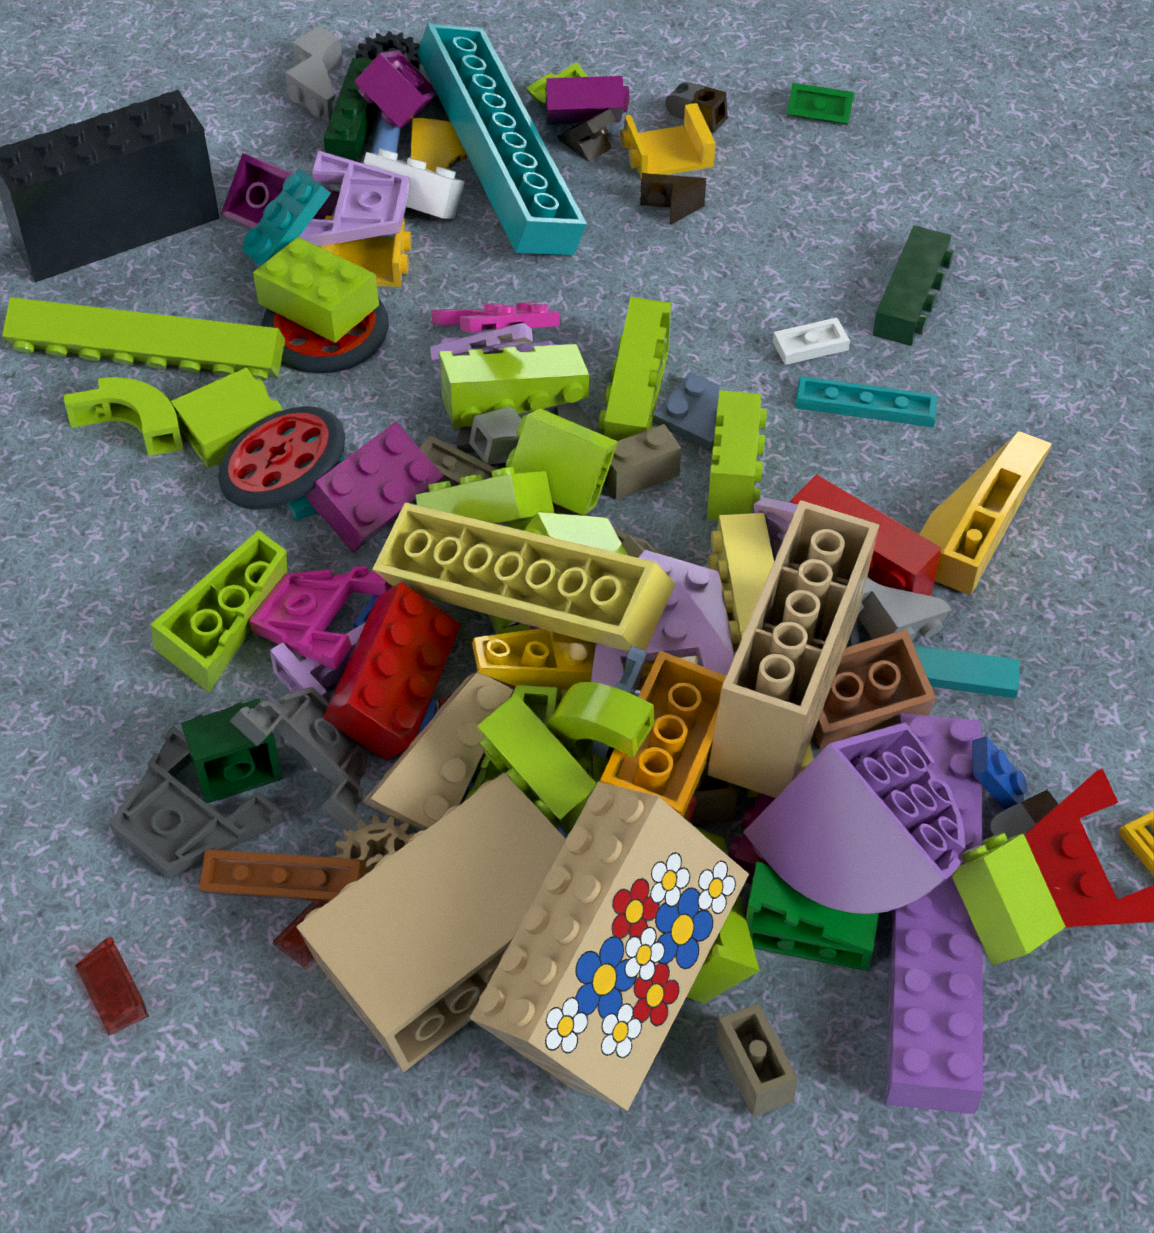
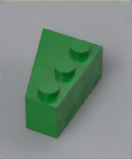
[746,862,879,971]

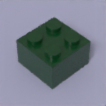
[181,698,283,804]

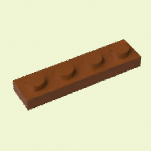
[199,849,366,902]

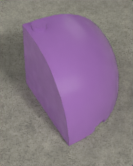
[743,722,965,914]

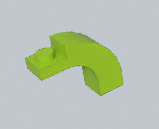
[63,377,184,456]
[547,682,655,762]

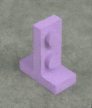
[270,623,365,702]

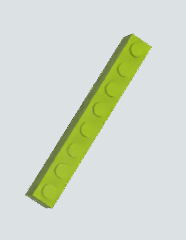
[2,297,285,381]

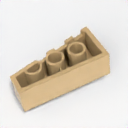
[361,671,513,832]

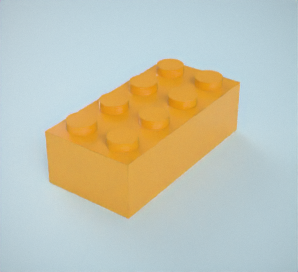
[600,651,726,817]

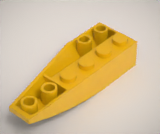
[919,431,1052,596]
[472,628,698,694]

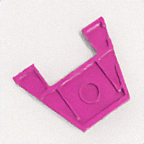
[431,302,560,333]
[249,566,393,669]

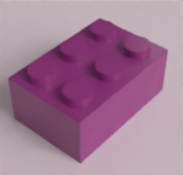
[305,421,444,553]

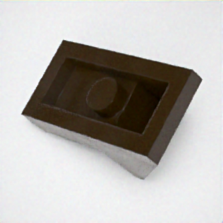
[557,108,616,162]
[640,173,707,225]

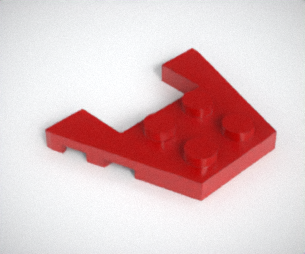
[1024,768,1154,928]

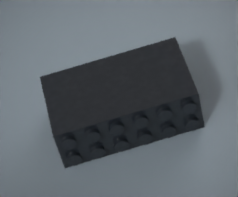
[0,90,220,283]

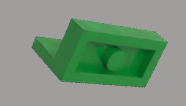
[787,83,855,125]

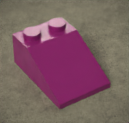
[354,50,439,127]

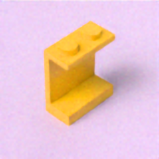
[620,103,715,178]
[321,216,412,287]

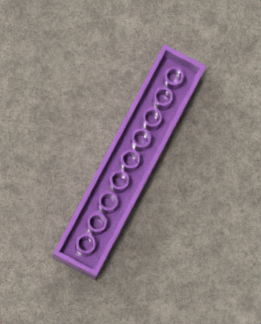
[886,713,983,1114]

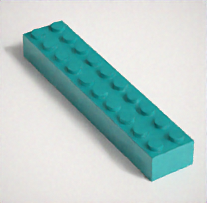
[417,23,587,255]

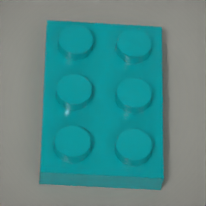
[241,168,331,266]

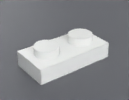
[773,318,850,365]

